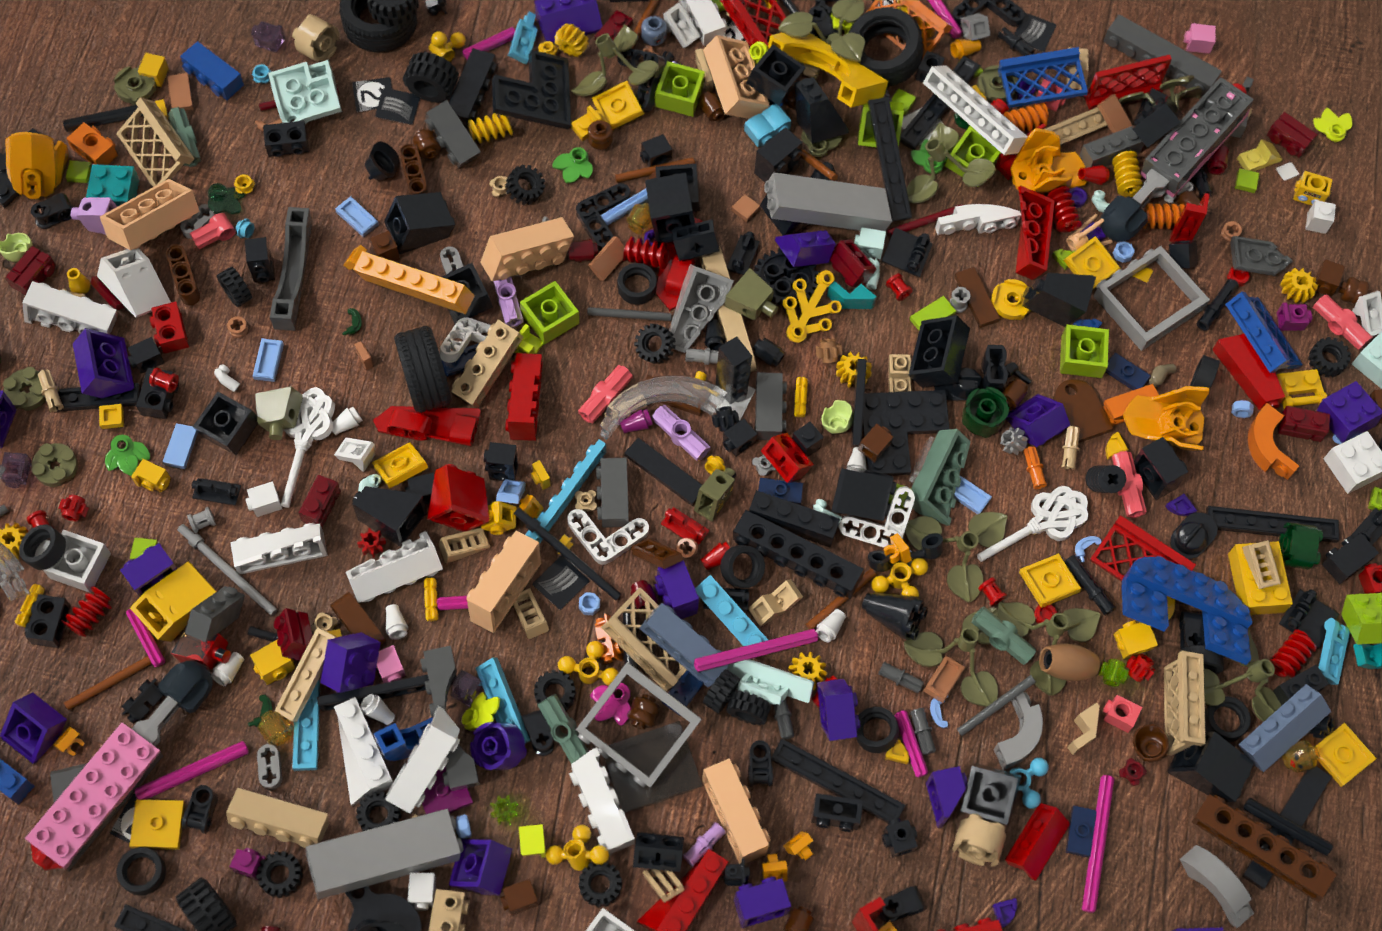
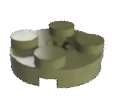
[977,65,1017,103]
[114,66,157,105]
[3,367,46,411]
[31,443,78,487]

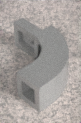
[994,692,1043,770]
[1180,845,1254,928]

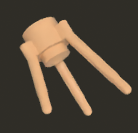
[1067,214,1113,251]

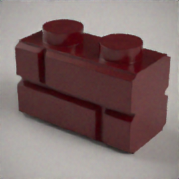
[1266,111,1318,158]
[830,239,877,287]
[5,246,56,295]
[1278,406,1330,442]
[298,475,341,528]
[274,608,313,661]

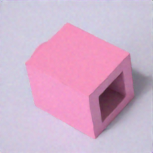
[1184,23,1215,54]
[377,645,406,683]

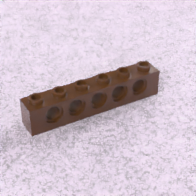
[1192,794,1337,902]

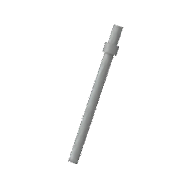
[178,524,278,616]

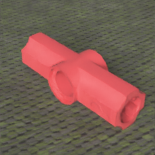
[1313,294,1373,350]
[578,365,633,424]
[1112,451,1147,518]

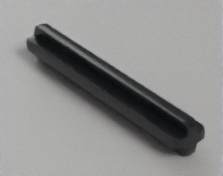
[63,105,144,132]
[1244,798,1333,856]

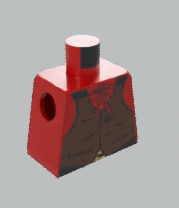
[171,630,231,670]

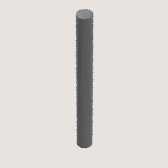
[587,307,672,321]
[957,675,1036,736]

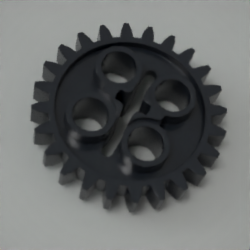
[754,248,819,310]

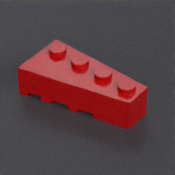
[505,353,543,441]

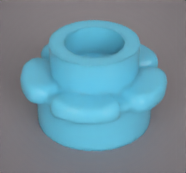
[252,64,272,83]
[236,219,255,239]

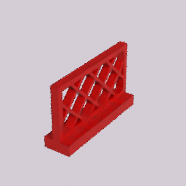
[720,0,786,47]
[1083,54,1172,110]
[1090,515,1196,582]

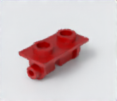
[661,507,709,546]

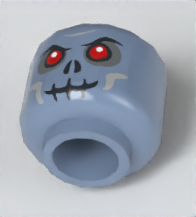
[641,16,667,46]

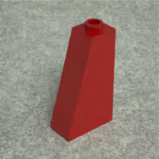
[1213,334,1285,411]

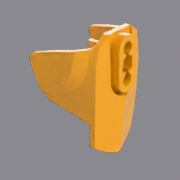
[1010,128,1087,194]
[6,132,69,199]
[1123,386,1210,451]

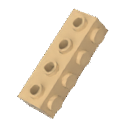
[451,320,524,408]
[226,788,329,848]
[429,889,470,931]

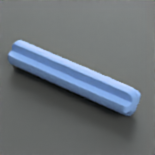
[601,188,648,225]

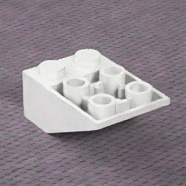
[97,248,171,318]

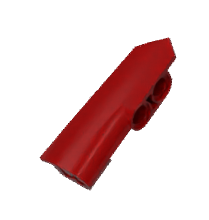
[656,218,703,311]
[373,406,481,447]

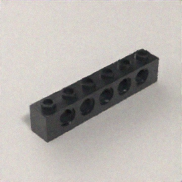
[733,510,864,599]

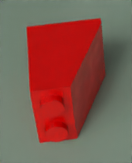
[427,464,489,532]

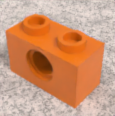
[66,123,118,165]

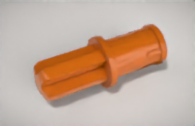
[1023,446,1047,489]

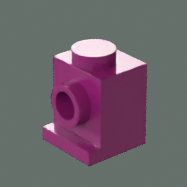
[1276,302,1312,331]
[229,848,266,880]

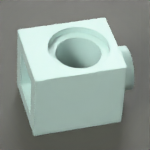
[854,227,886,259]

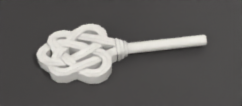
[281,387,335,508]
[977,486,1088,562]

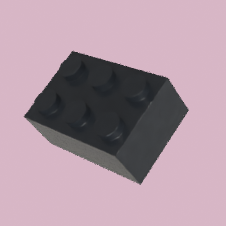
[908,315,970,388]

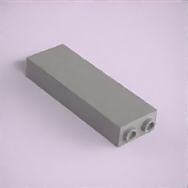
[764,172,892,231]
[306,809,463,900]

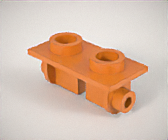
[595,614,624,663]

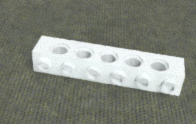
[923,66,1028,155]

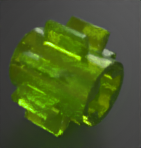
[1098,659,1129,687]
[490,795,518,825]

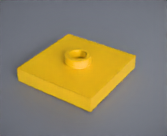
[592,81,644,130]
[1063,236,1121,289]
[372,442,428,489]
[1019,553,1081,608]
[1309,723,1377,787]
[129,800,185,849]

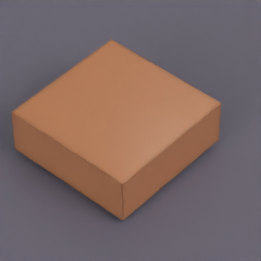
[731,194,760,222]
[354,341,373,370]

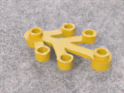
[783,270,842,343]

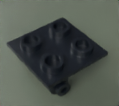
[881,228,933,278]
[1279,589,1339,649]

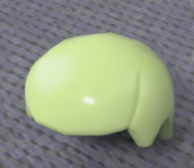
[0,232,33,262]
[821,400,854,434]

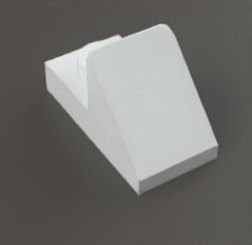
[663,2,700,48]
[1352,291,1382,336]
[334,438,375,472]

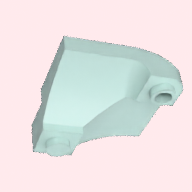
[268,60,342,124]

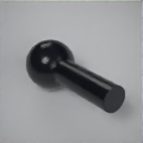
[247,626,278,642]

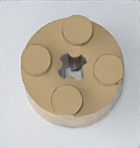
[292,14,340,62]
[953,814,1006,866]

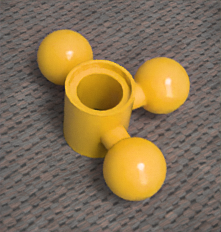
[429,31,466,62]
[871,558,928,597]
[558,641,619,686]
[546,825,609,871]

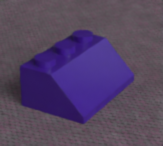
[534,0,603,44]
[73,328,134,398]

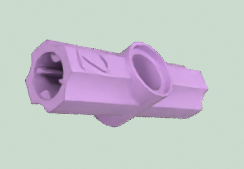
[493,277,523,328]
[651,405,711,461]

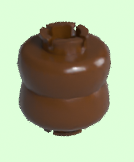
[588,120,613,150]
[412,129,441,159]
[1338,277,1372,305]
[627,694,660,730]

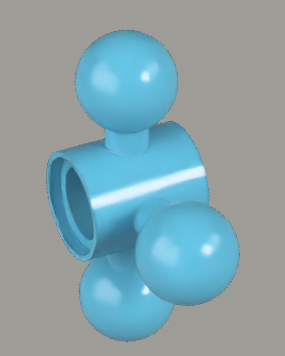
[1010,758,1049,809]

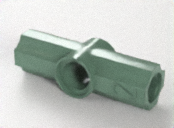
[167,107,201,167]
[971,606,1036,665]
[538,694,589,764]

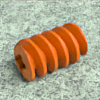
[1004,103,1048,133]
[1143,203,1185,230]

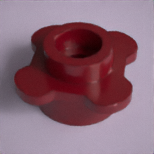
[1119,758,1147,786]

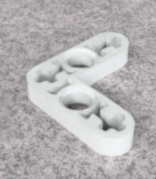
[440,317,491,363]
[839,486,915,548]
[568,509,649,565]

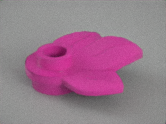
[590,683,631,726]

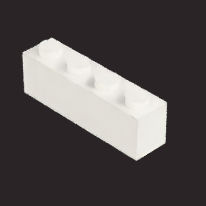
[22,281,117,334]
[231,523,328,575]
[346,531,443,603]
[334,697,393,806]
[385,706,460,813]
[569,747,635,855]

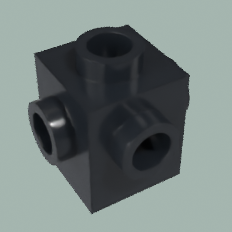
[881,818,918,858]

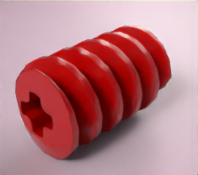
[1046,186,1082,233]
[623,236,669,269]
[62,586,112,638]
[1270,629,1317,677]

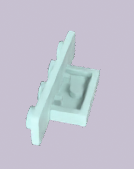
[727,659,814,705]

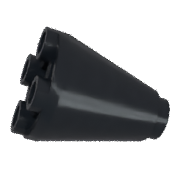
[862,592,928,640]

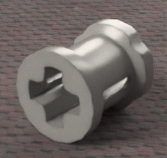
[949,287,971,313]
[187,507,216,533]

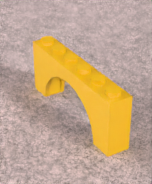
[767,33,888,108]

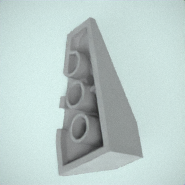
[669,264,734,353]

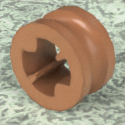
[1221,221,1242,241]
[227,316,248,338]
[676,538,698,558]

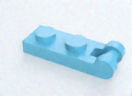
[1318,618,1350,685]

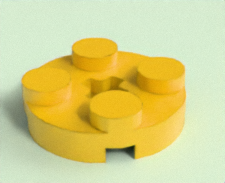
[991,279,1030,320]

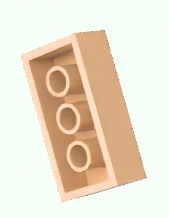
[703,35,770,119]
[100,179,200,250]
[480,217,574,282]
[466,531,541,633]
[702,758,771,864]

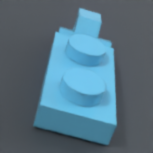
[508,11,538,64]

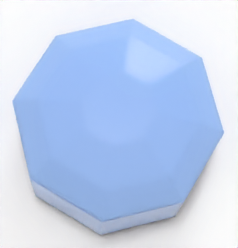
[1113,241,1135,263]
[1231,400,1254,418]
[579,592,600,615]
[455,814,472,840]

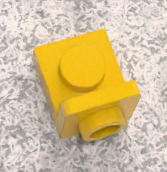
[571,105,603,141]

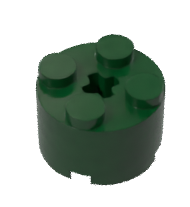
[962,387,1009,438]
[1279,522,1323,570]

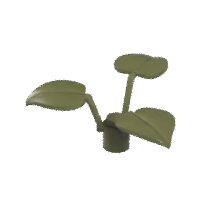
[778,0,865,62]
[572,25,659,96]
[1119,75,1202,110]
[907,122,996,203]
[905,512,1007,602]
[997,602,1101,696]
[904,608,998,707]
[1204,628,1282,722]

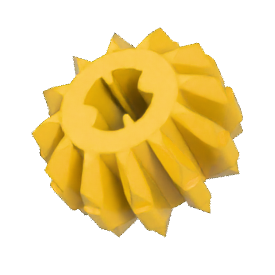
[554,23,589,57]
[1280,268,1318,303]
[836,351,872,388]
[0,523,28,561]
[788,652,827,690]

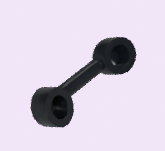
[868,533,944,572]

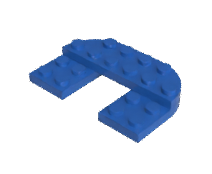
[1122,556,1252,665]

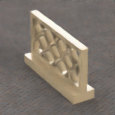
[116,97,195,187]
[601,587,687,691]
[1164,651,1205,756]

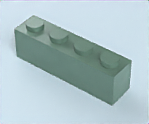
[906,429,971,526]

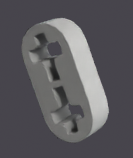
[180,204,216,239]
[440,247,464,274]
[257,744,282,790]

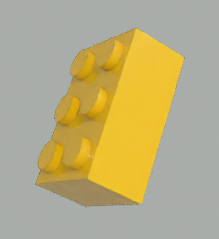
[1228,541,1293,615]

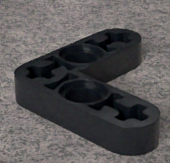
[952,0,1025,27]
[617,48,665,112]
[576,183,630,251]

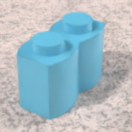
[744,104,791,148]

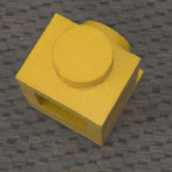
[131,459,170,492]

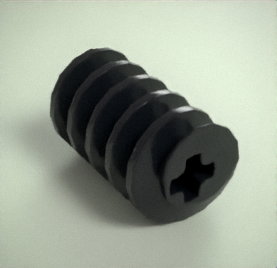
[1085,465,1126,493]

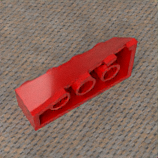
[1015,185,1055,280]
[636,849,729,931]

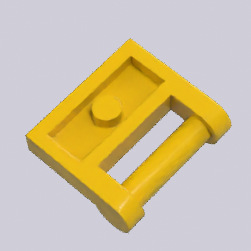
[1276,369,1327,409]

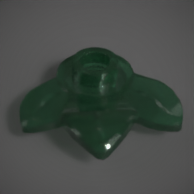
[207,183,245,214]

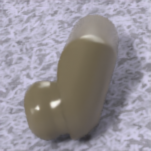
[1149,364,1176,387]

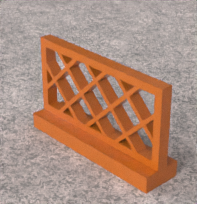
[866,0,953,59]

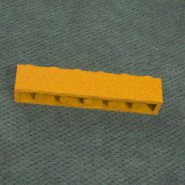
[353,251,475,314]

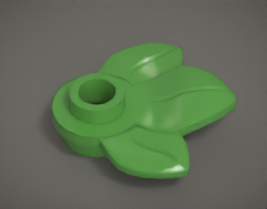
[911,139,951,174]
[552,147,593,183]
[105,435,150,476]

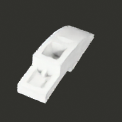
[935,204,1021,235]

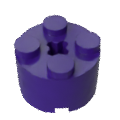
[470,722,527,770]

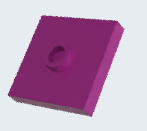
[422,765,473,814]

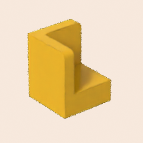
[138,53,169,87]

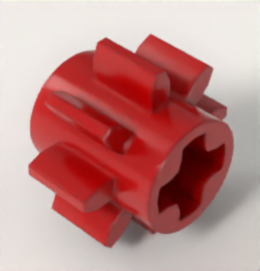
[58,495,89,522]
[357,528,386,558]
[1126,654,1155,682]

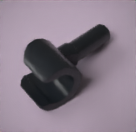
[1006,362,1032,385]

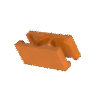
[1103,384,1159,426]

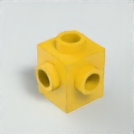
[481,501,516,535]

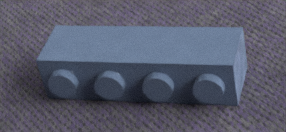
[639,603,730,688]
[1238,684,1331,772]

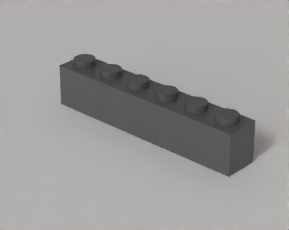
[1103,14,1222,96]

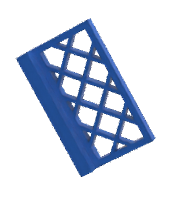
[998,47,1088,108]
[1225,292,1303,373]

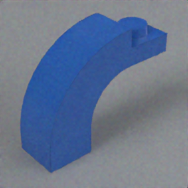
[374,717,433,761]

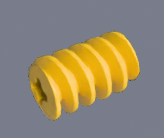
[468,113,513,144]
[1112,151,1143,197]

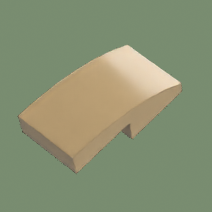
[888,354,911,392]

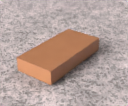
[167,73,194,111]
[1097,94,1132,134]
[588,236,625,281]
[923,656,965,703]

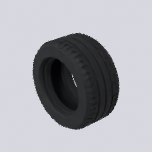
[339,0,417,53]
[848,7,923,87]
[394,326,452,413]

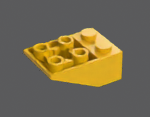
[130,561,217,642]

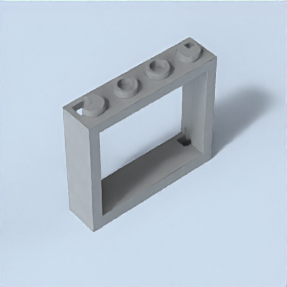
[1093,246,1210,351]
[576,662,702,788]

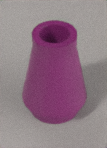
[620,409,653,434]

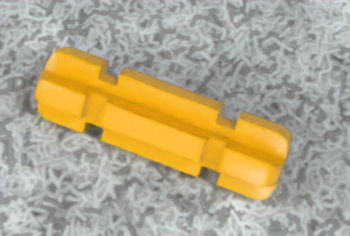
[794,377,808,418]
[424,578,438,621]
[15,584,45,627]

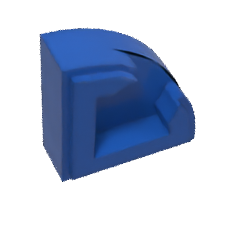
[1073,319,1102,328]

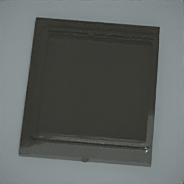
[604,721,703,813]

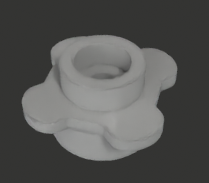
[752,455,776,476]

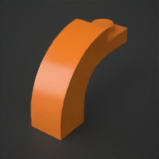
[1248,403,1299,480]

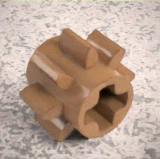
[816,339,843,363]

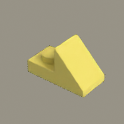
[1237,139,1282,171]

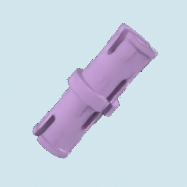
[682,822,726,867]

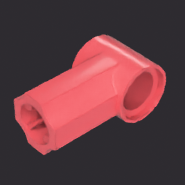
[190,213,236,250]

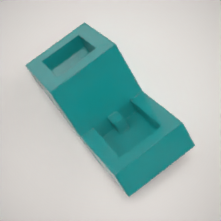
[827,281,877,309]
[1353,643,1382,669]

